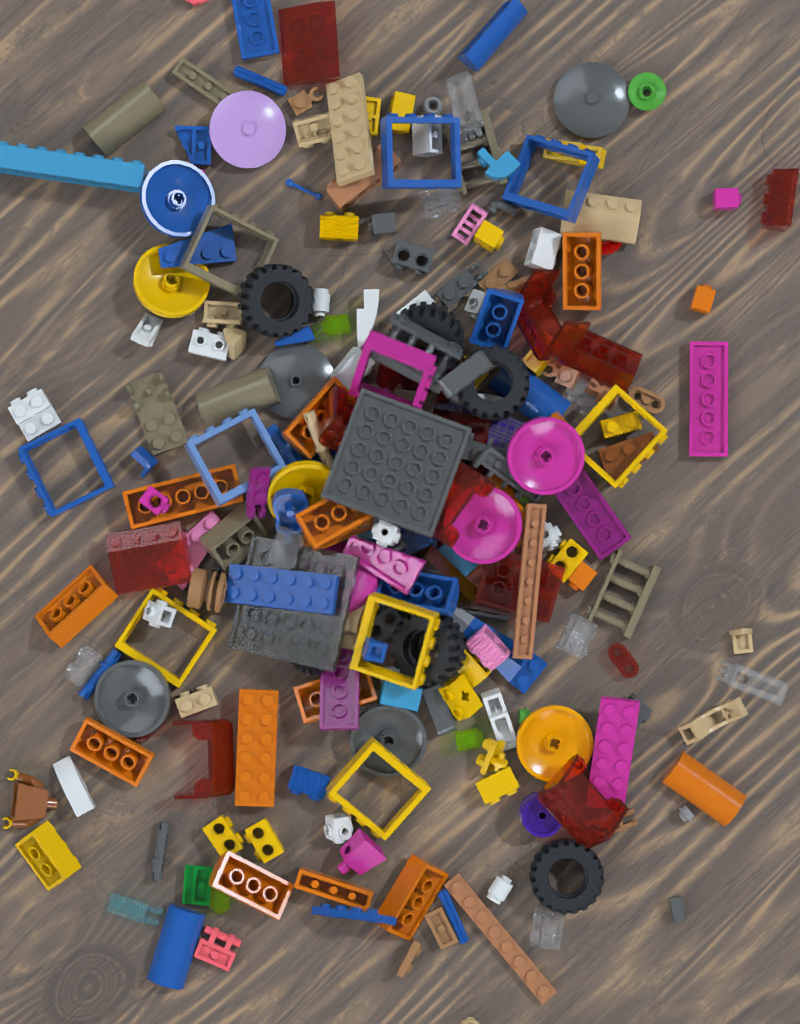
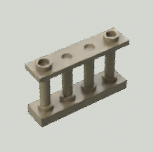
[442,109,508,198]
[585,550,661,639]

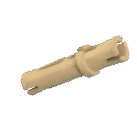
[302,410,334,467]

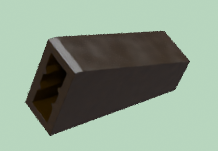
[410,544,478,609]

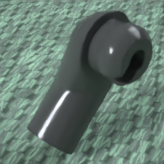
[487,201,517,216]

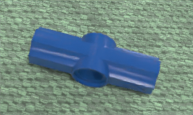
[266,424,303,465]

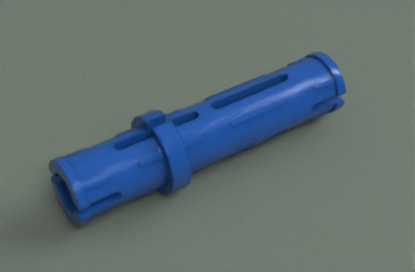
[78,647,123,700]

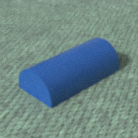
[457,0,528,72]
[488,368,571,420]
[376,572,459,617]
[147,903,206,989]

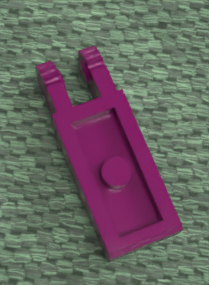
[246,466,271,519]

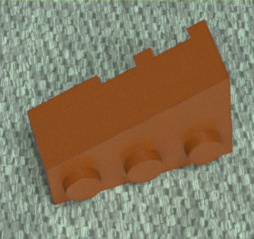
[596,431,659,487]

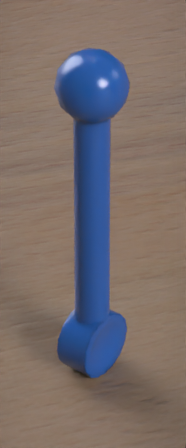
[286,179,323,200]

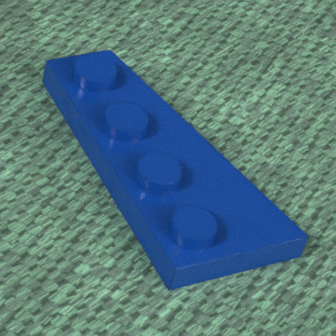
[158,224,237,269]
[311,903,397,926]

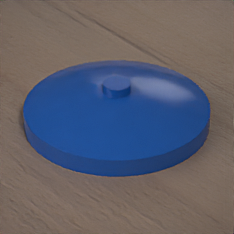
[140,160,215,238]

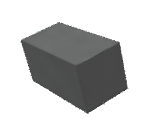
[668,895,686,923]

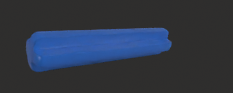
[233,66,287,96]
[438,889,469,944]

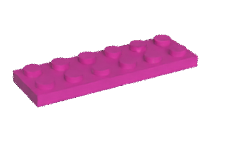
[689,341,728,457]
[585,696,640,811]

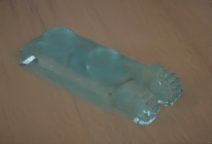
[106,892,163,926]

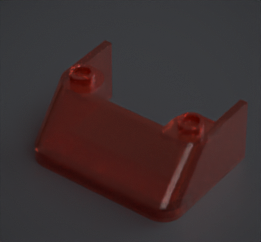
[517,269,591,361]
[172,718,235,799]

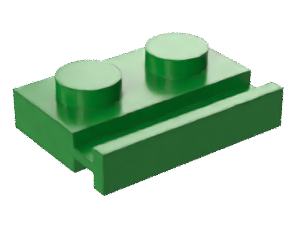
[182,864,214,906]

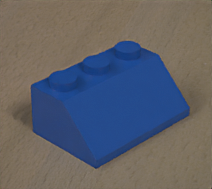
[469,288,524,348]

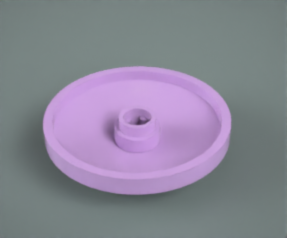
[209,91,286,168]

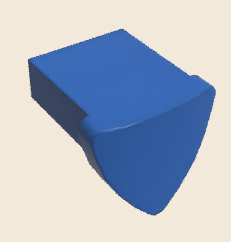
[131,446,159,479]

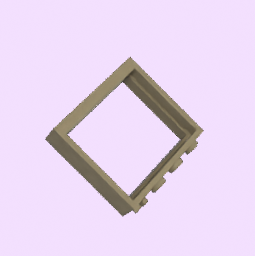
[178,203,279,297]

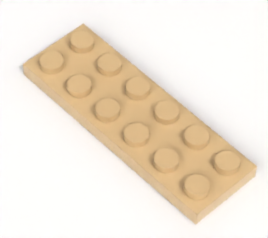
[326,72,375,186]

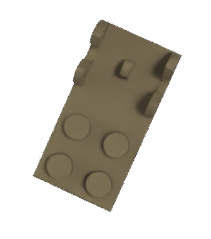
[126,371,188,456]

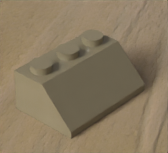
[199,503,270,573]

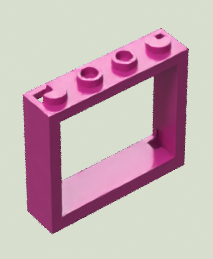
[348,330,437,410]

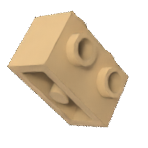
[175,684,219,718]

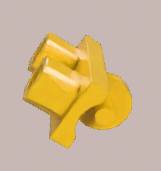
[475,738,508,775]

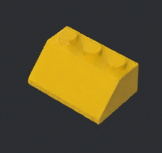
[15,820,82,891]

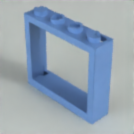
[184,408,286,507]

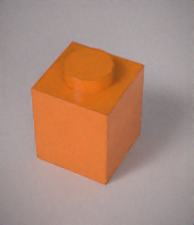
[689,284,716,315]
[567,561,597,591]

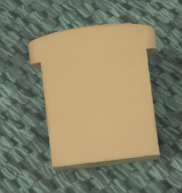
[223,328,247,360]
[729,628,753,654]

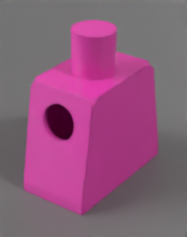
[337,828,386,875]

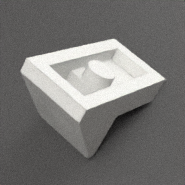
[130,313,163,347]

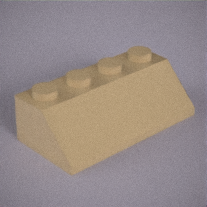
[559,190,642,245]

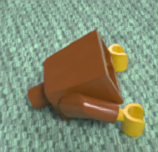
[2,769,58,829]

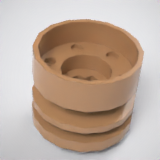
[187,567,227,613]

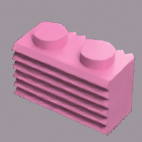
[466,624,511,671]

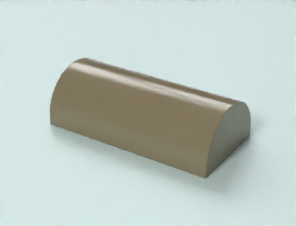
[83,80,167,158]
[196,366,281,427]

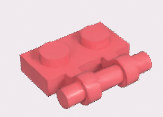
[193,925,242,972]

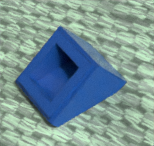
[362,637,388,663]

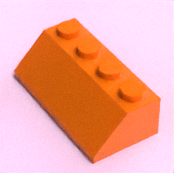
[35,565,118,648]
[377,854,449,941]

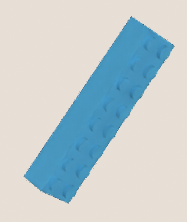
[0,141,149,193]

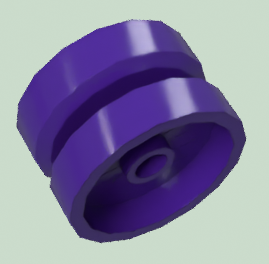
[518,791,564,838]

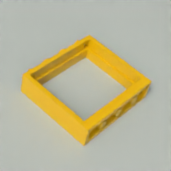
[575,384,668,489]
[115,587,218,688]
[350,592,441,690]
[326,736,431,841]

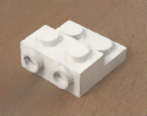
[8,388,62,442]

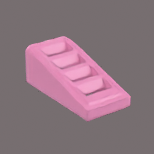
[451,203,488,246]

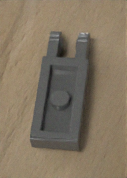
[436,261,488,308]

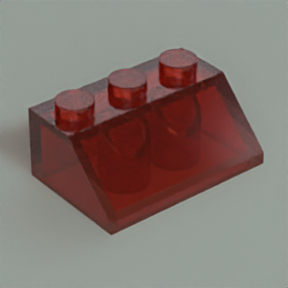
[760,168,799,232]

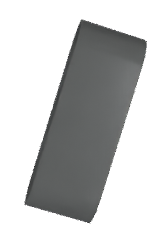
[437,350,494,399]
[421,683,457,737]

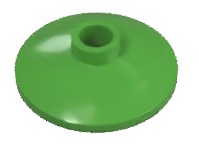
[628,72,666,111]

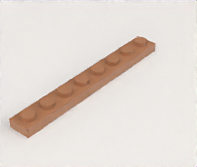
[512,503,547,659]
[444,872,557,1004]

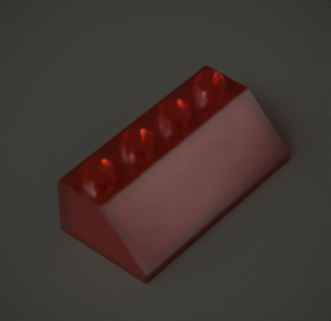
[556,324,643,393]

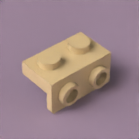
[292,112,332,148]
[202,300,242,329]

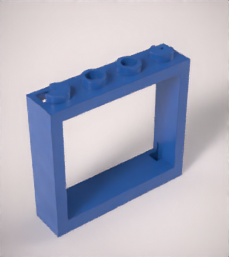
[380,113,462,189]
[502,134,600,224]
[18,418,116,518]

